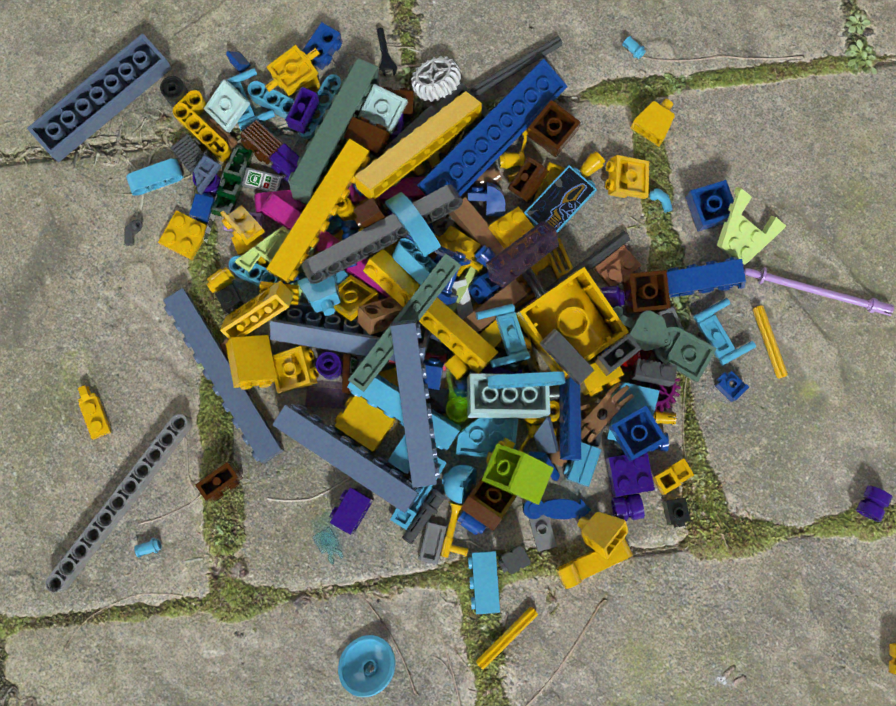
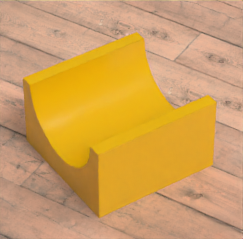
[516,267,629,377]

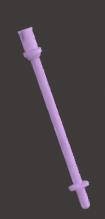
[744,267,894,316]

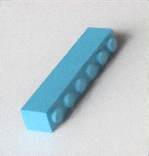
[347,375,461,450]

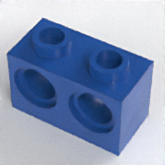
[302,22,342,70]

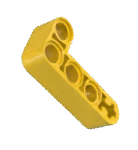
[173,90,232,162]
[444,320,502,380]
[555,538,633,589]

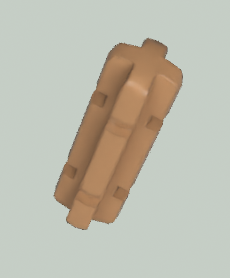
[207,118,238,149]

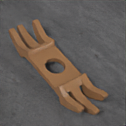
[581,382,635,445]

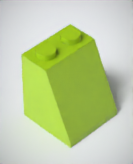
[482,444,554,505]

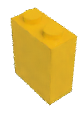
[226,335,277,390]
[334,396,396,453]

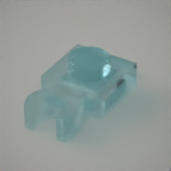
[312,526,343,564]

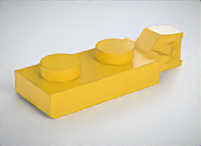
[78,385,112,440]

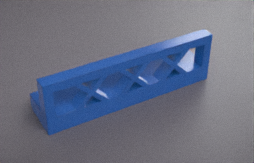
[559,377,581,461]

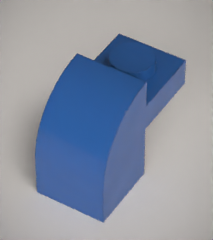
[468,182,506,217]

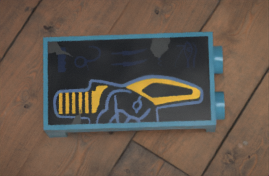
[524,165,597,242]

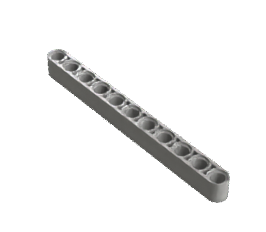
[45,414,192,593]

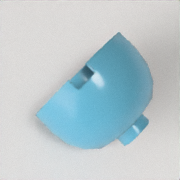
[442,464,477,504]

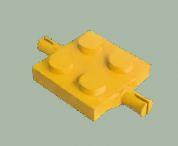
[264,45,320,96]
[428,225,483,277]

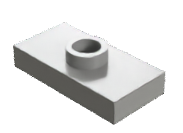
[529,514,557,552]

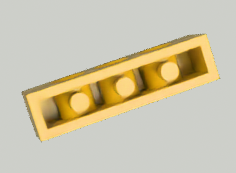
[220,281,294,339]

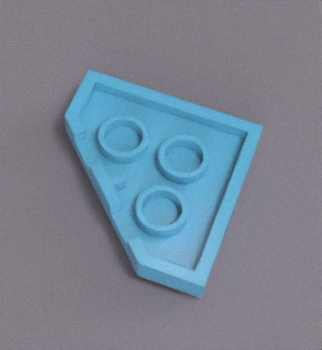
[456,418,518,457]

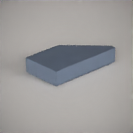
[194,154,222,194]
[534,416,559,453]

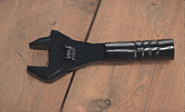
[377,28,398,76]

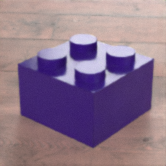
[605,452,655,497]
[329,488,374,535]

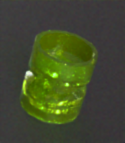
[446,397,469,424]

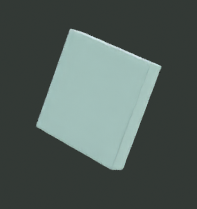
[203,79,250,133]
[357,84,408,135]

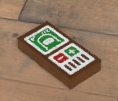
[342,354,357,395]

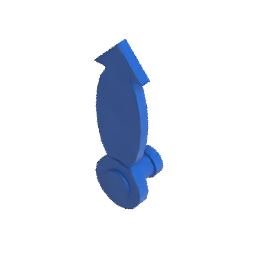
[522,498,591,520]

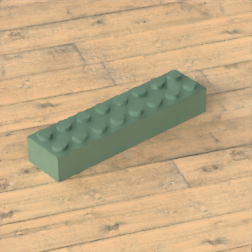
[288,58,379,205]

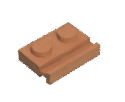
[594,245,642,287]

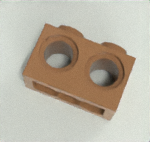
[358,297,403,335]

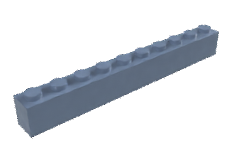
[163,288,284,463]

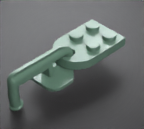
[613,306,717,383]

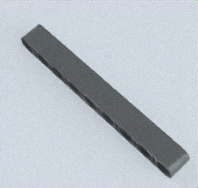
[302,185,463,284]

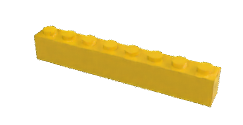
[354,91,482,199]
[266,139,371,284]
[363,249,498,374]

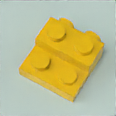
[605,155,649,199]
[334,275,379,321]
[272,346,319,394]

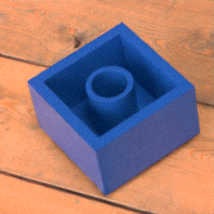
[685,180,734,232]
[609,406,667,462]

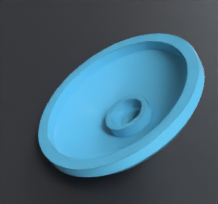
[338,635,396,697]

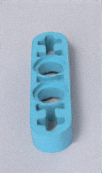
[299,74,341,140]
[487,372,565,389]

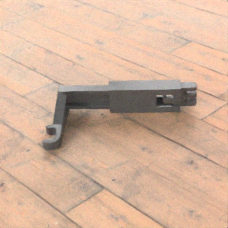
[383,82,492,154]

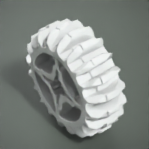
[411,56,461,102]

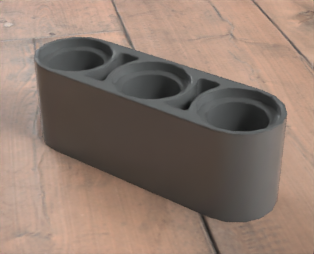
[540,329,594,385]

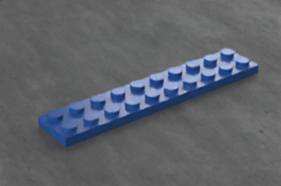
[417,59,568,196]

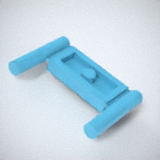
[220,68,275,130]
[693,298,756,366]
[475,303,530,368]

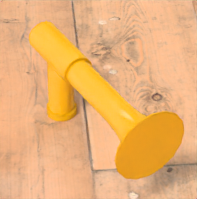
[440,501,469,558]

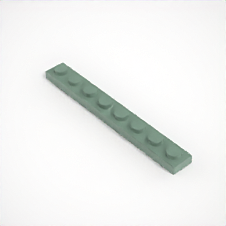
[348,253,461,392]

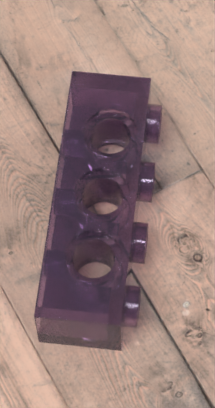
[486,221,559,288]

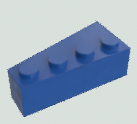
[667,257,746,298]

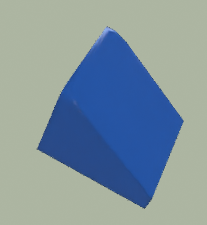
[226,51,251,73]

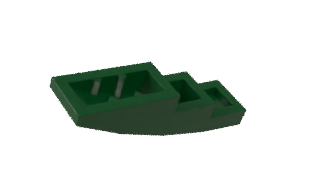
[211,145,254,217]

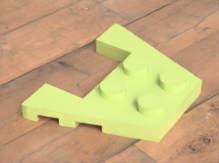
[717,187,786,265]
[234,226,315,302]

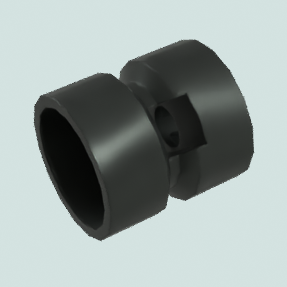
[160,76,189,107]

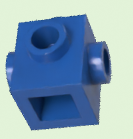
[468,272,502,305]

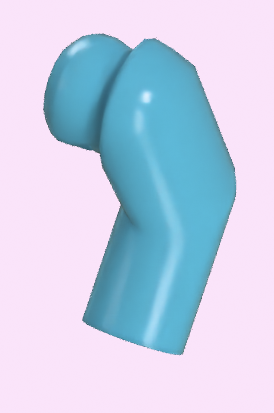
[649,188,673,213]

